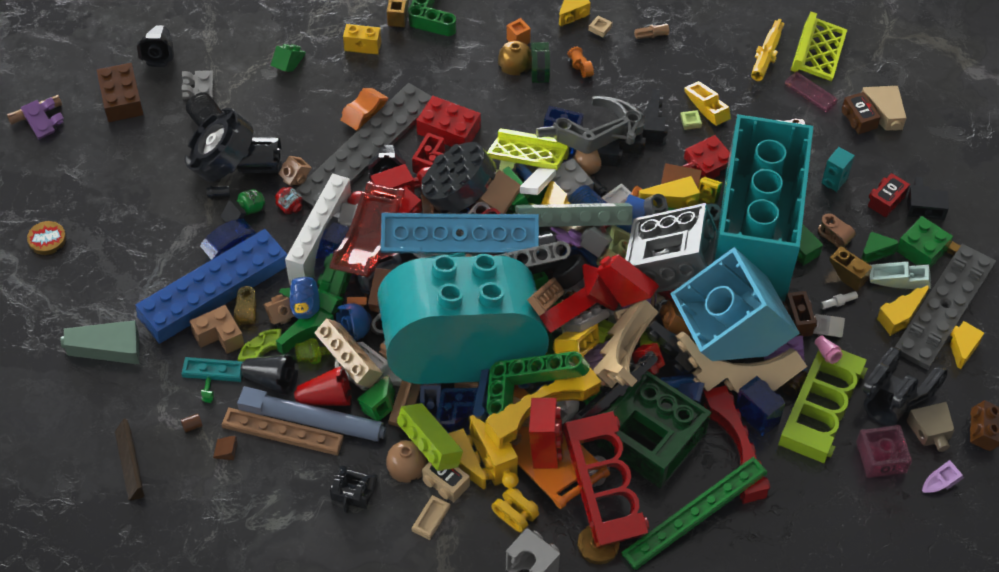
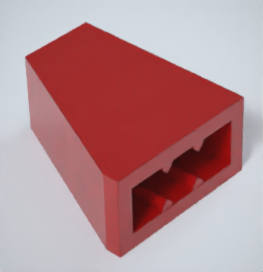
[596,254,659,307]

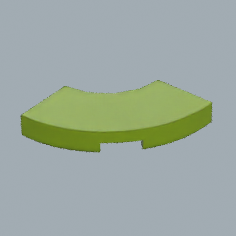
[238,329,282,362]

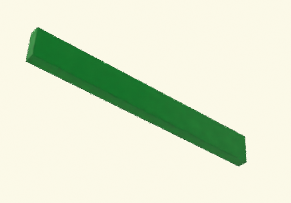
[622,456,767,570]

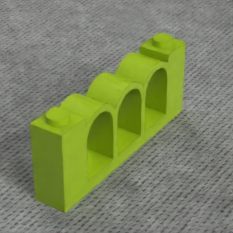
[778,350,868,463]

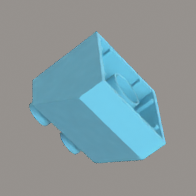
[670,247,800,361]

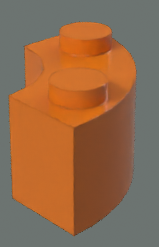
[340,88,388,130]

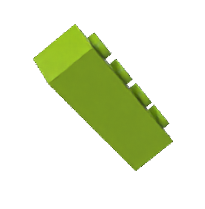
[397,403,463,471]

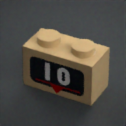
[422,462,470,503]

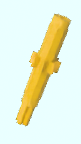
[751,19,784,81]

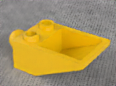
[470,415,519,488]

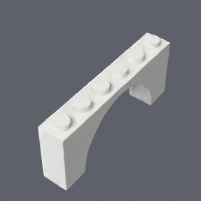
[285,173,351,286]

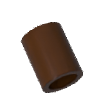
[181,413,203,433]

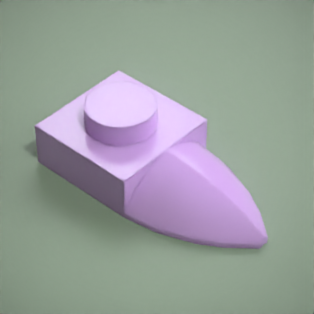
[922,460,964,493]

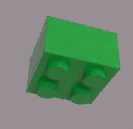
[896,216,953,268]

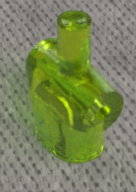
[295,338,332,364]

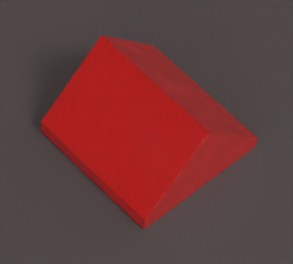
[582,264,619,311]

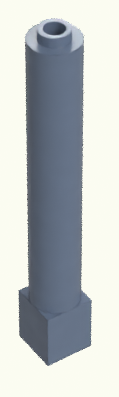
[237,386,386,442]

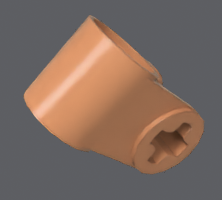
[818,213,856,248]

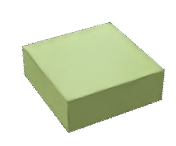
[680,110,702,130]

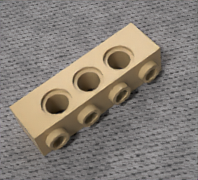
[315,318,383,388]

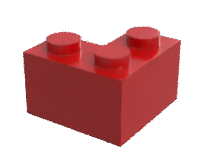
[412,133,445,174]

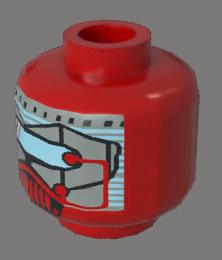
[275,187,303,214]

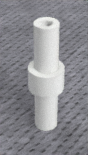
[820,291,858,309]

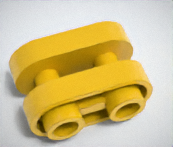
[491,488,539,533]

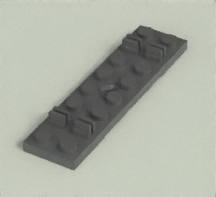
[895,244,996,370]

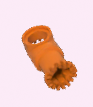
[567,46,594,78]

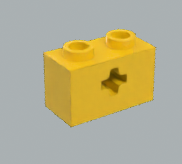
[343,24,381,54]

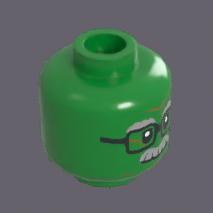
[236,189,265,215]

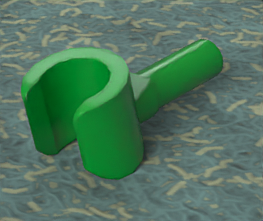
[201,377,214,403]

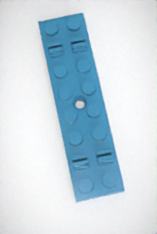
[381,213,539,254]

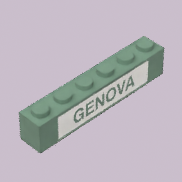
[516,203,633,227]

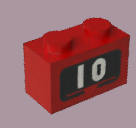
[868,173,910,218]

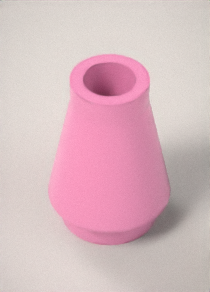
[814,335,843,364]

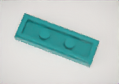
[181,357,242,382]

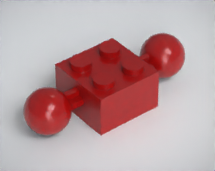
[347,164,430,215]

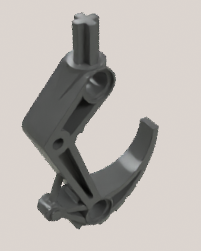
[536,96,645,154]

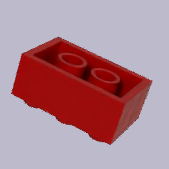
[416,96,481,147]
[529,398,563,469]

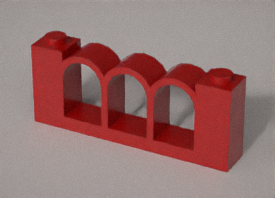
[562,411,649,548]

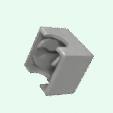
[506,528,560,572]

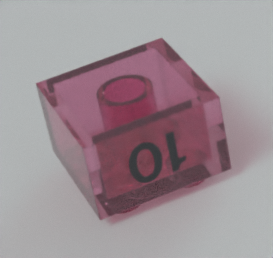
[856,425,912,478]

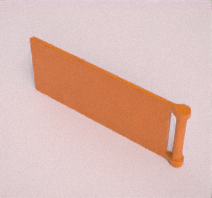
[465,385,610,509]

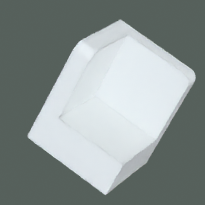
[813,314,845,337]

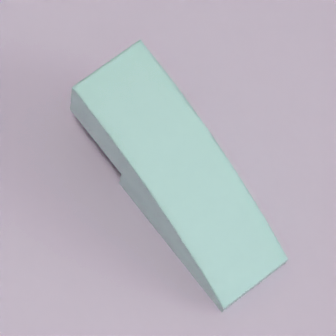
[870,262,931,289]

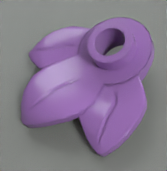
[551,227,582,248]

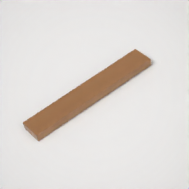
[527,277,565,316]
[222,407,344,456]

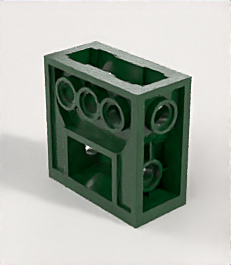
[594,371,711,489]

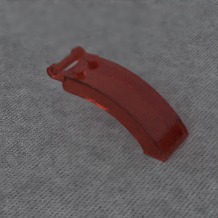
[329,181,405,277]

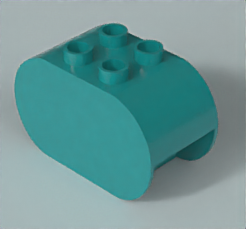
[377,254,549,384]

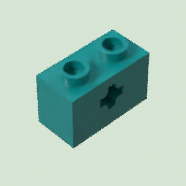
[821,147,855,192]

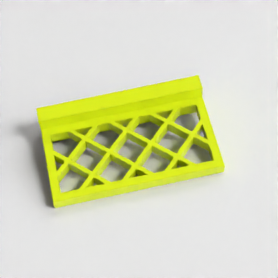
[790,12,847,82]
[487,128,569,170]

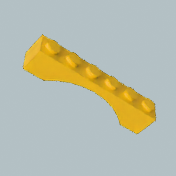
[485,368,602,449]

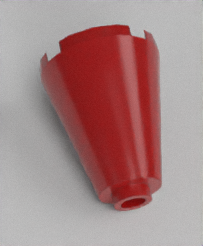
[294,366,352,406]

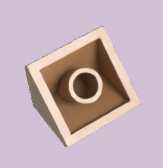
[472,170,521,214]

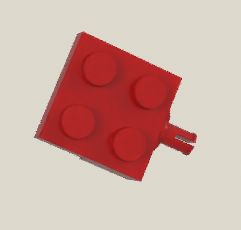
[682,135,730,179]

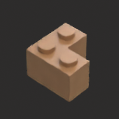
[190,305,244,354]

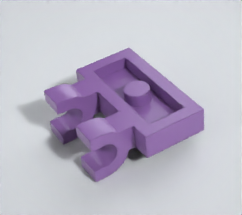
[21,97,64,140]

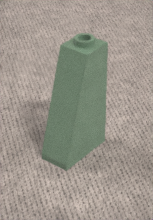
[61,320,140,364]

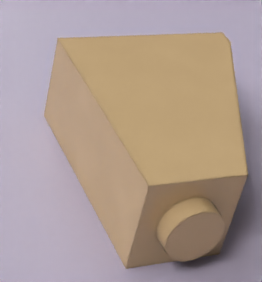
[862,86,906,131]

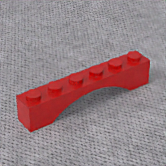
[701,385,770,504]

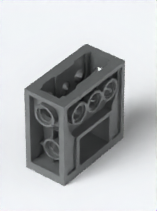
[626,203,718,293]

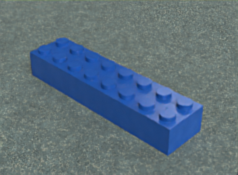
[135,229,287,344]

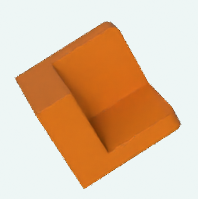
[507,18,531,45]

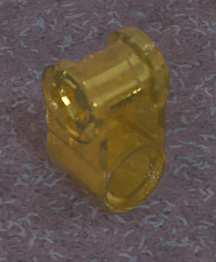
[234,286,257,324]

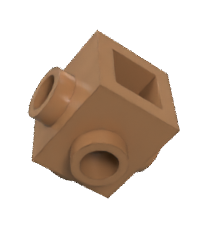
[278,156,312,186]
[264,294,294,324]

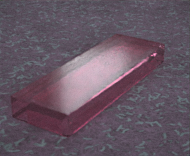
[785,71,838,112]

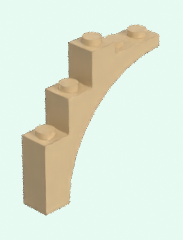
[593,300,658,388]
[676,332,808,395]

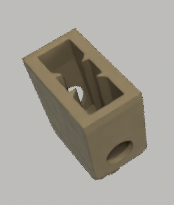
[907,402,954,452]

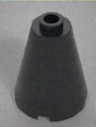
[240,354,298,394]

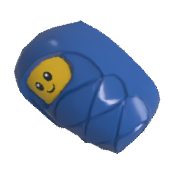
[290,277,320,319]

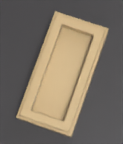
[412,495,450,540]

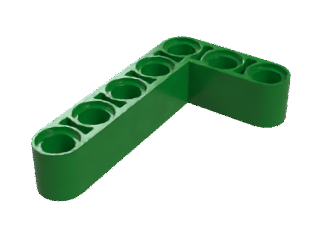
[408,0,456,36]
[487,351,590,415]

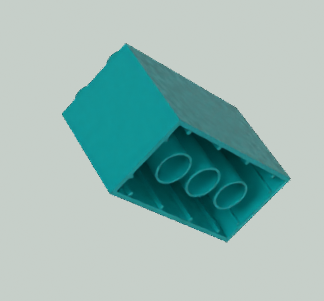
[714,114,813,302]

